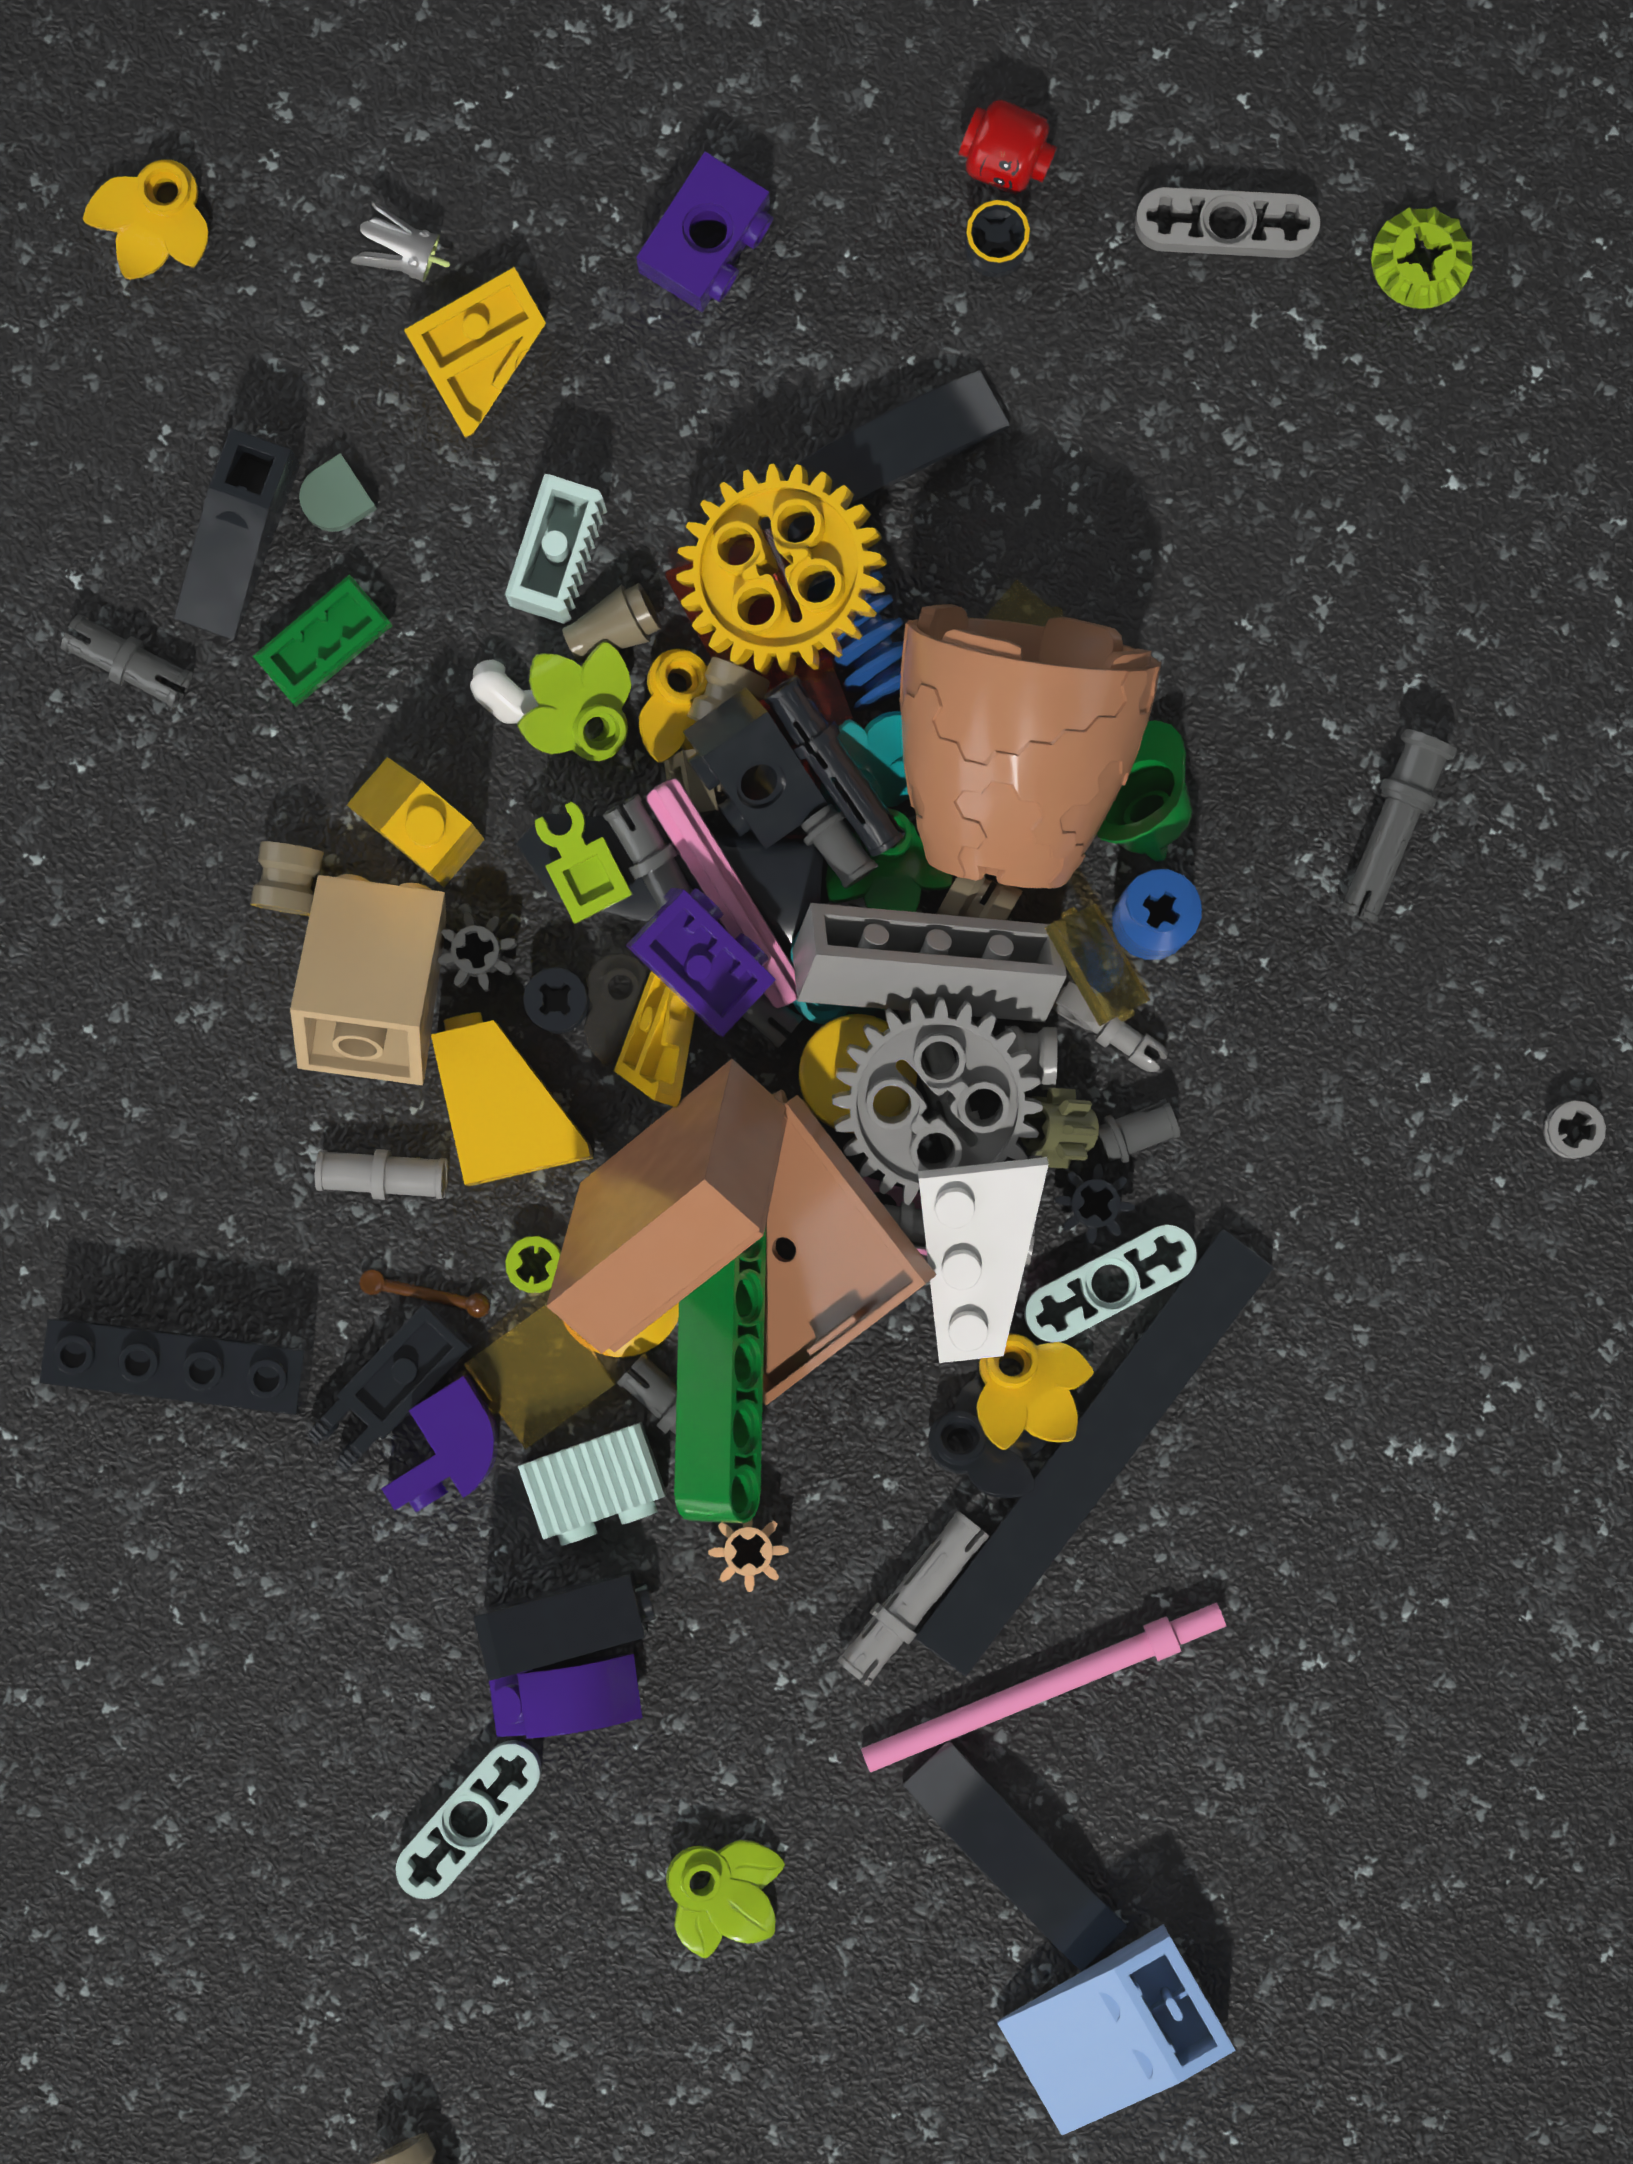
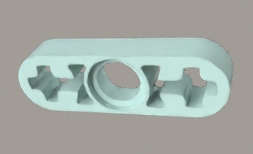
[1024,1225,1196,1342]
[396,1740,542,1899]

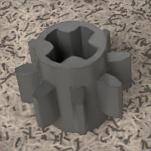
[437,912,518,992]

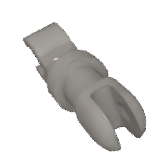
[1052,981,1168,1072]

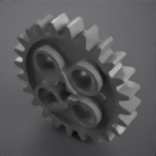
[832,997,1043,1205]

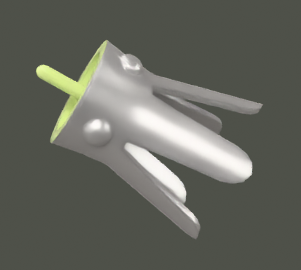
[350,200,450,282]

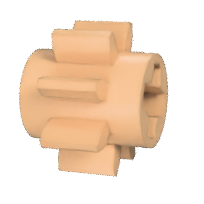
[708,1518,789,1592]

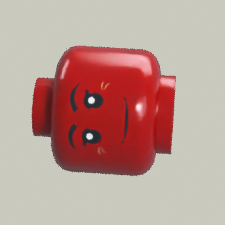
[958,99,1057,195]

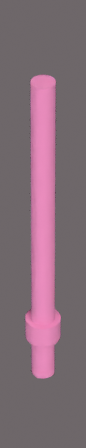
[861,1602,1226,1772]

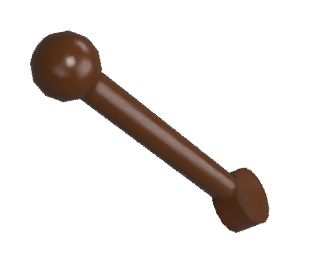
[359,1270,491,1318]

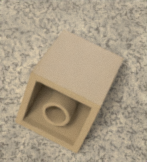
[290,874,446,1086]

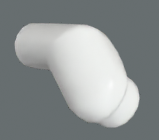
[470,660,539,724]

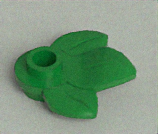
[825,808,952,912]

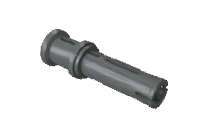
[1339,729,1457,924]

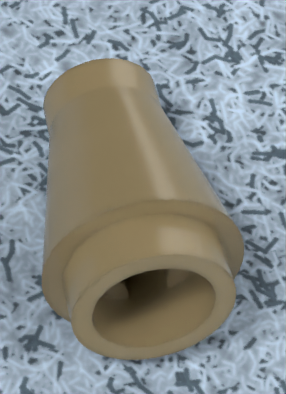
[562,583,662,663]

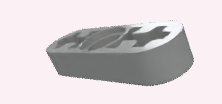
[1134,187,1320,258]

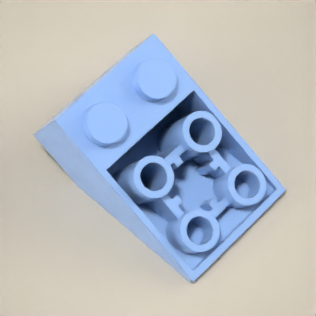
[997,1924,1236,2135]

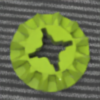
[1371,206,1473,309]

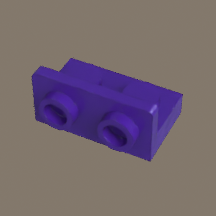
[626,888,776,1036]

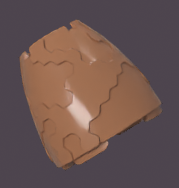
[900,604,1162,889]

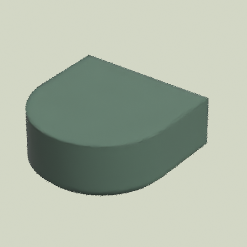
[299,453,377,532]

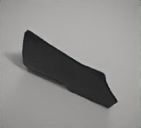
[516,813,823,954]

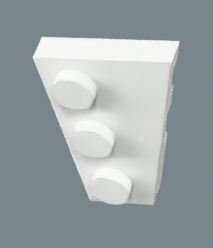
[918,1157,1049,1363]

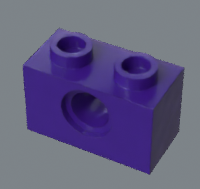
[636,152,773,313]

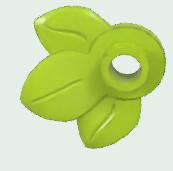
[517,642,631,761]
[666,1840,785,1959]

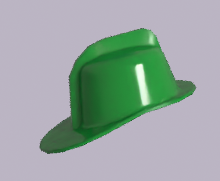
[1096,720,1192,862]

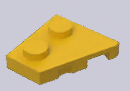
[404,267,546,438]
[614,971,695,1107]

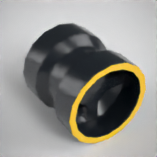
[964,200,1030,278]

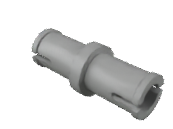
[315,1149,448,1200]

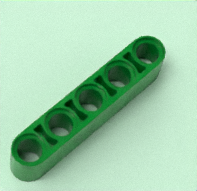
[674,1227,766,1523]

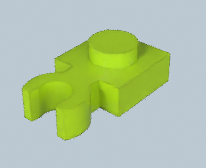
[535,802,633,924]

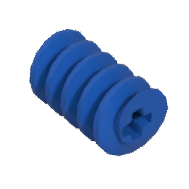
[807,571,904,712]
[1112,869,1202,960]

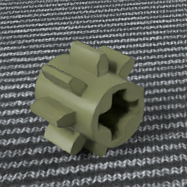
[1020,1087,1099,1169]

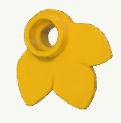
[83,159,209,280]
[639,649,708,763]
[976,1333,1094,1450]

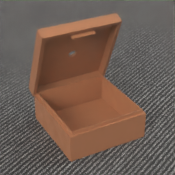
[546,1059,937,1406]

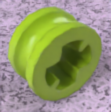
[505,1236,561,1293]

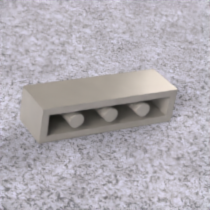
[792,903,1067,1022]

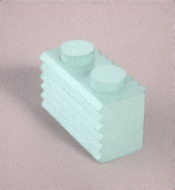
[505,474,607,624]
[518,1422,667,1546]

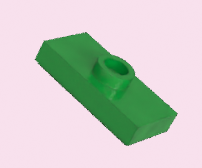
[253,574,393,707]

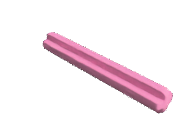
[646,778,797,1008]

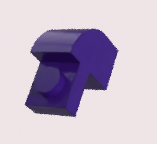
[381,1375,499,1513]
[489,1654,643,1739]

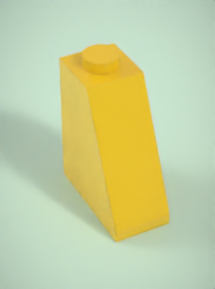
[347,757,485,887]
[431,1012,594,1186]

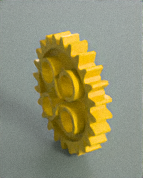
[676,464,887,675]

